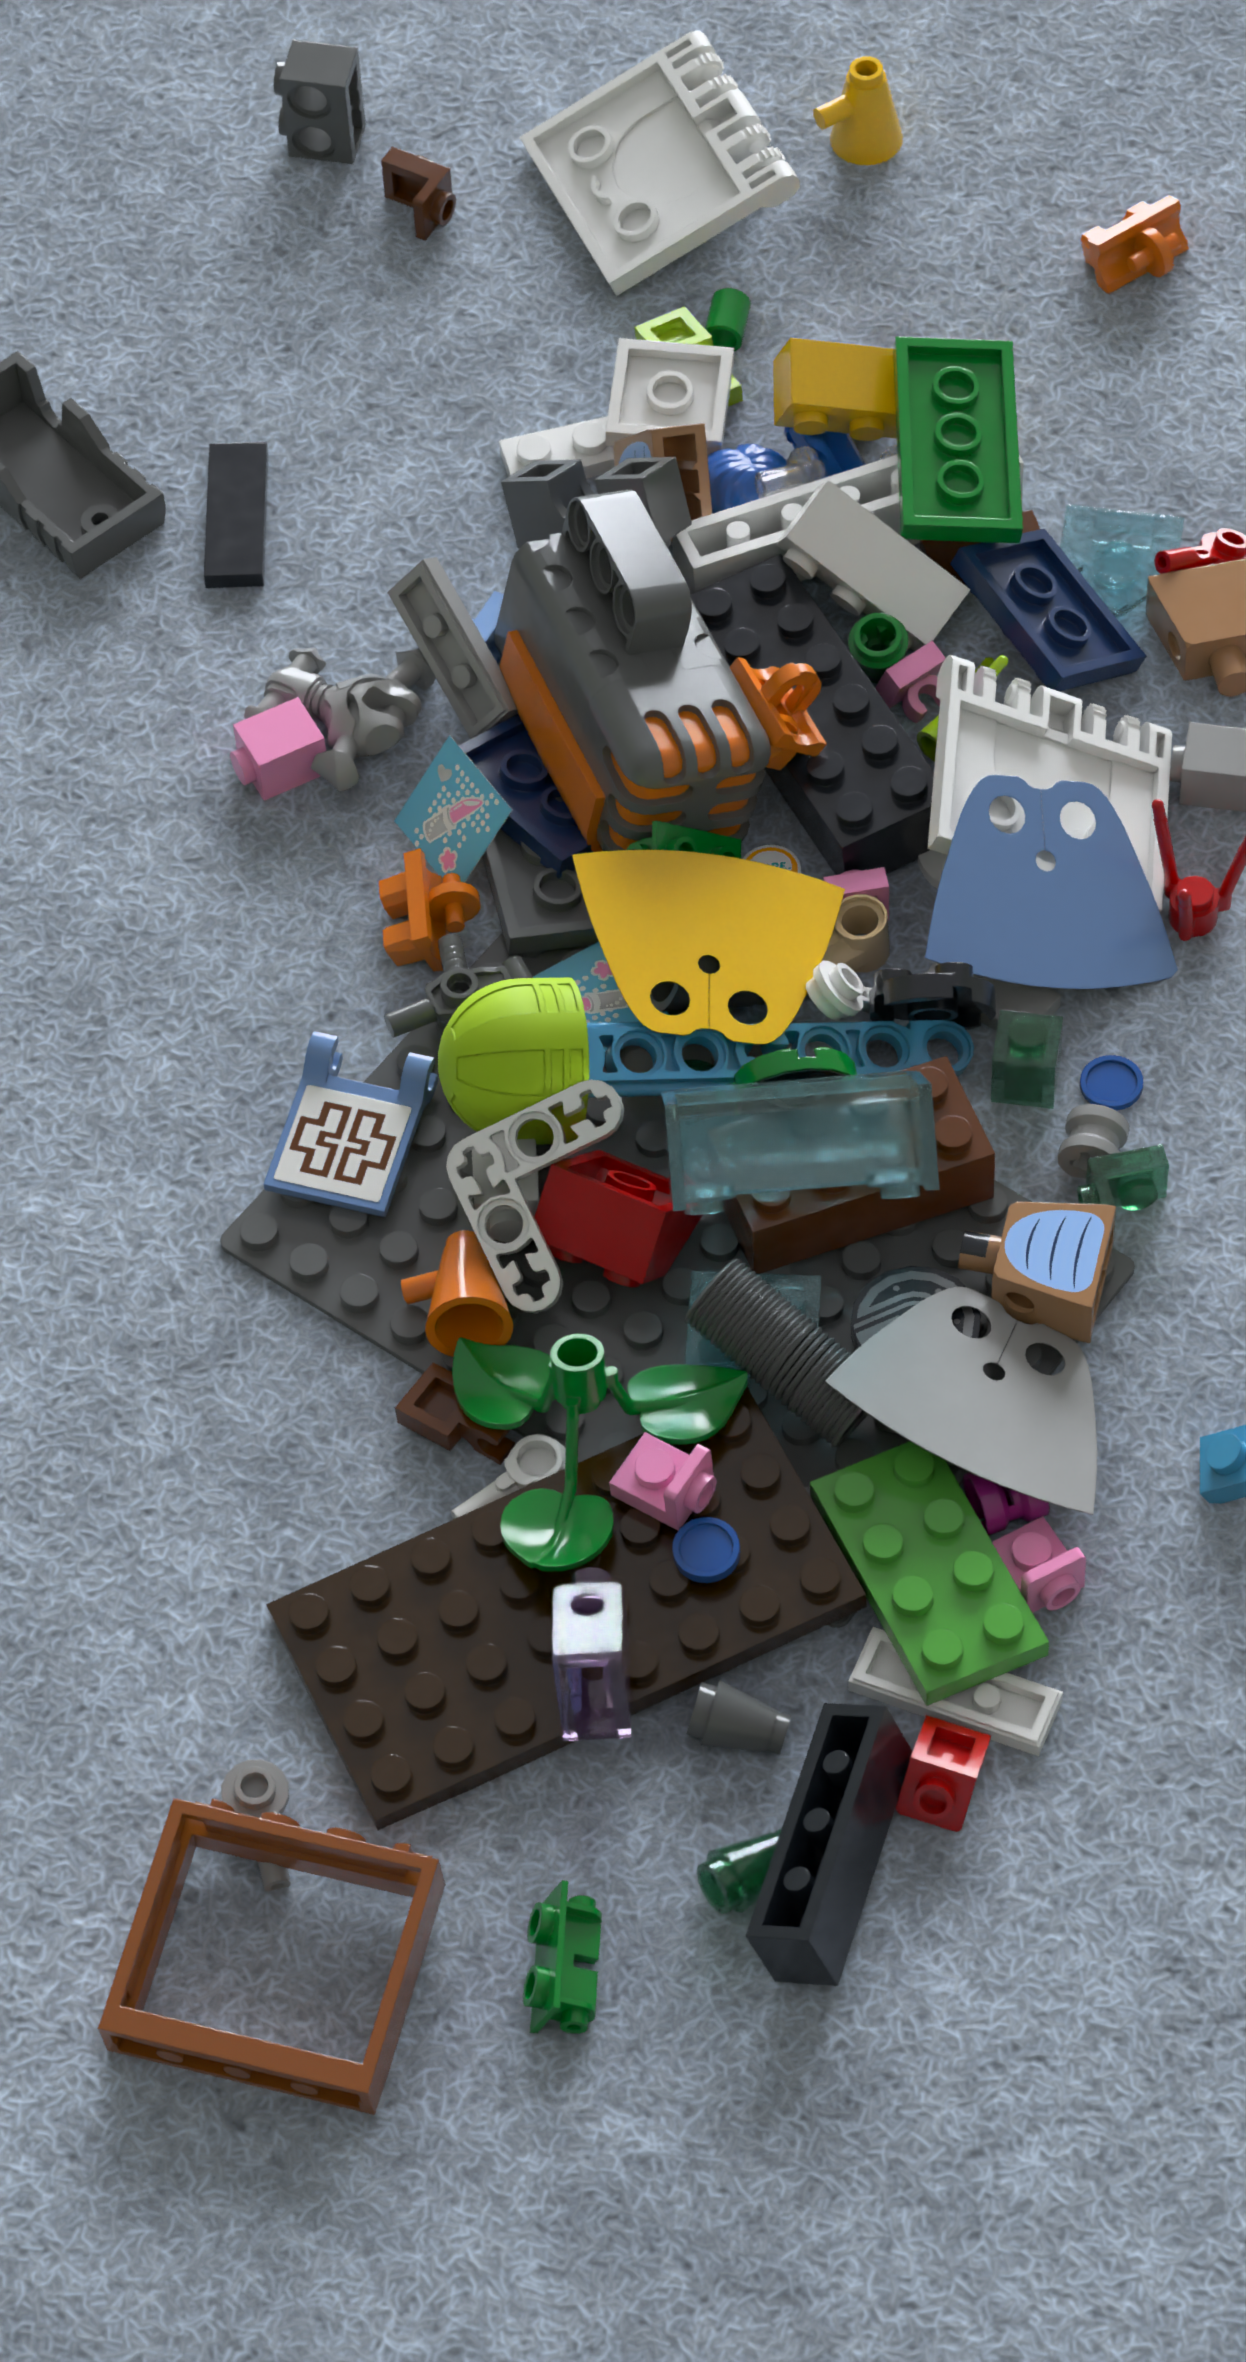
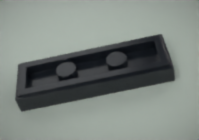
[204,442,269,588]

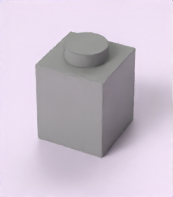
[1170,722,1246,812]

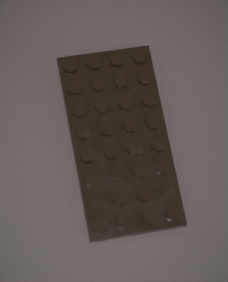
[266,1387,867,1830]

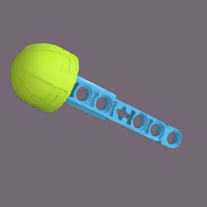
[438,977,974,1145]

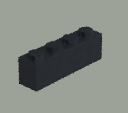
[745,1703,913,1986]

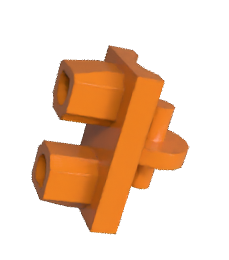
[1081,195,1189,294]
[379,848,481,971]

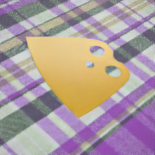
[572,850,845,1045]

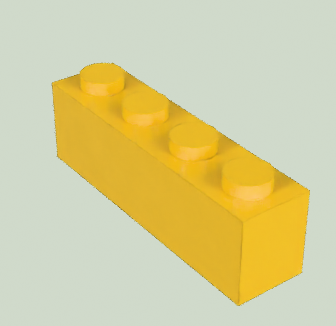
[773,337,897,441]

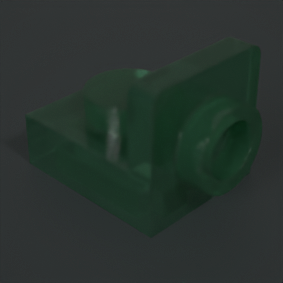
[1077,1144,1169,1232]

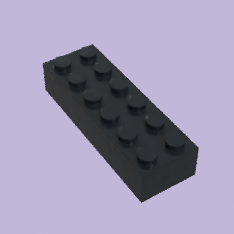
[691,554,934,875]

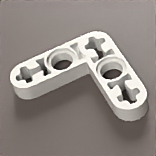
[446,1079,624,1313]

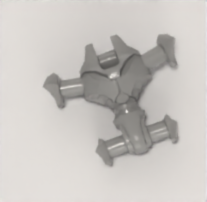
[244,648,436,792]

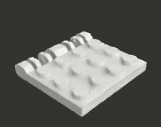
[519,31,800,296]
[928,655,1172,912]

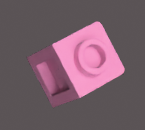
[609,1432,717,1531]
[992,1516,1086,1613]

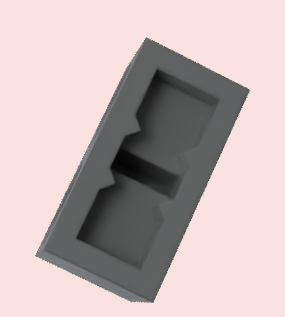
[273,40,366,165]

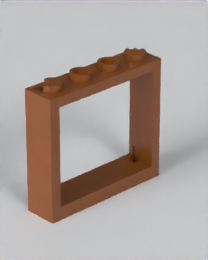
[98,1798,445,2115]

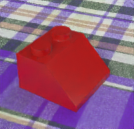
[534,1149,711,1287]

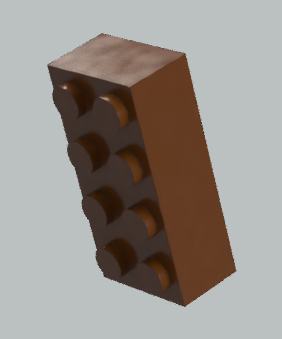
[707,1056,995,1275]

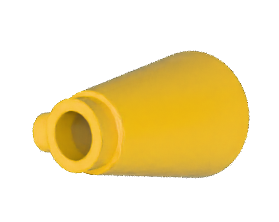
[813,56,903,165]

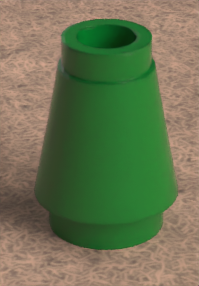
[848,613,908,684]

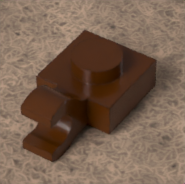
[395,1362,515,1465]

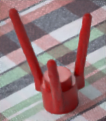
[1151,799,1246,941]

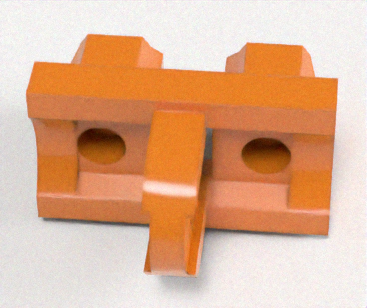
[730,657,827,770]

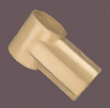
[806,894,890,995]

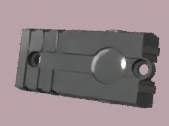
[0,351,166,579]

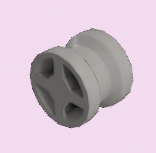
[1057,1104,1130,1182]

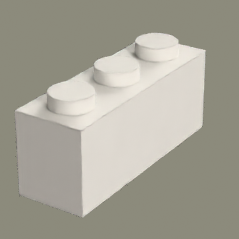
[776,480,970,652]

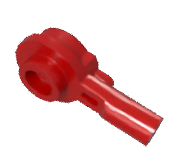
[1154,529,1246,574]

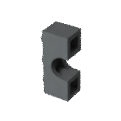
[501,457,692,548]

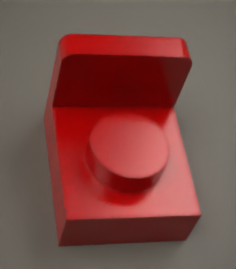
[896,1715,991,1832]

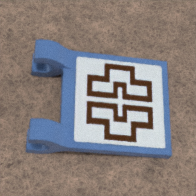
[263,1031,438,1217]

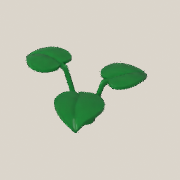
[452,1334,748,1571]

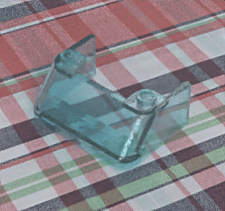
[661,1071,939,1215]

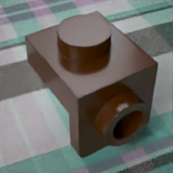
[381,146,456,241]

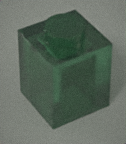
[991,1010,1063,1109]

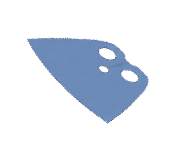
[925,775,1178,989]

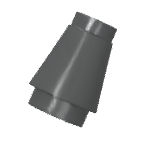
[686,1680,791,1755]

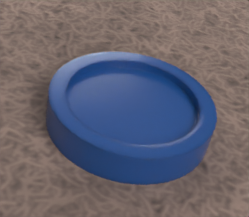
[1080,1055,1143,1111]
[672,1517,740,1583]

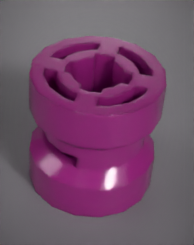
[963,1472,1050,1536]

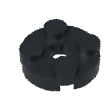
[869,962,996,1030]

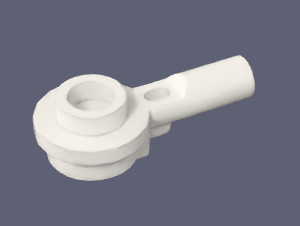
[806,961,872,1021]
[450,1434,566,1519]

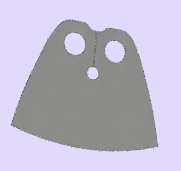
[825,1287,1097,1515]

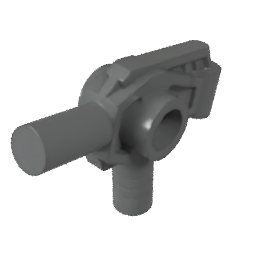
[384,934,533,1038]

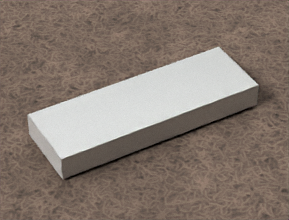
[848,1627,1063,1756]

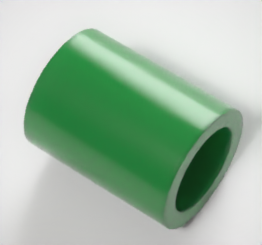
[705,288,751,351]

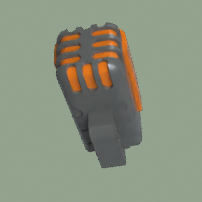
[494,489,771,852]

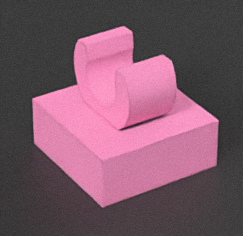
[875,641,945,723]

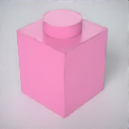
[230,697,326,801]

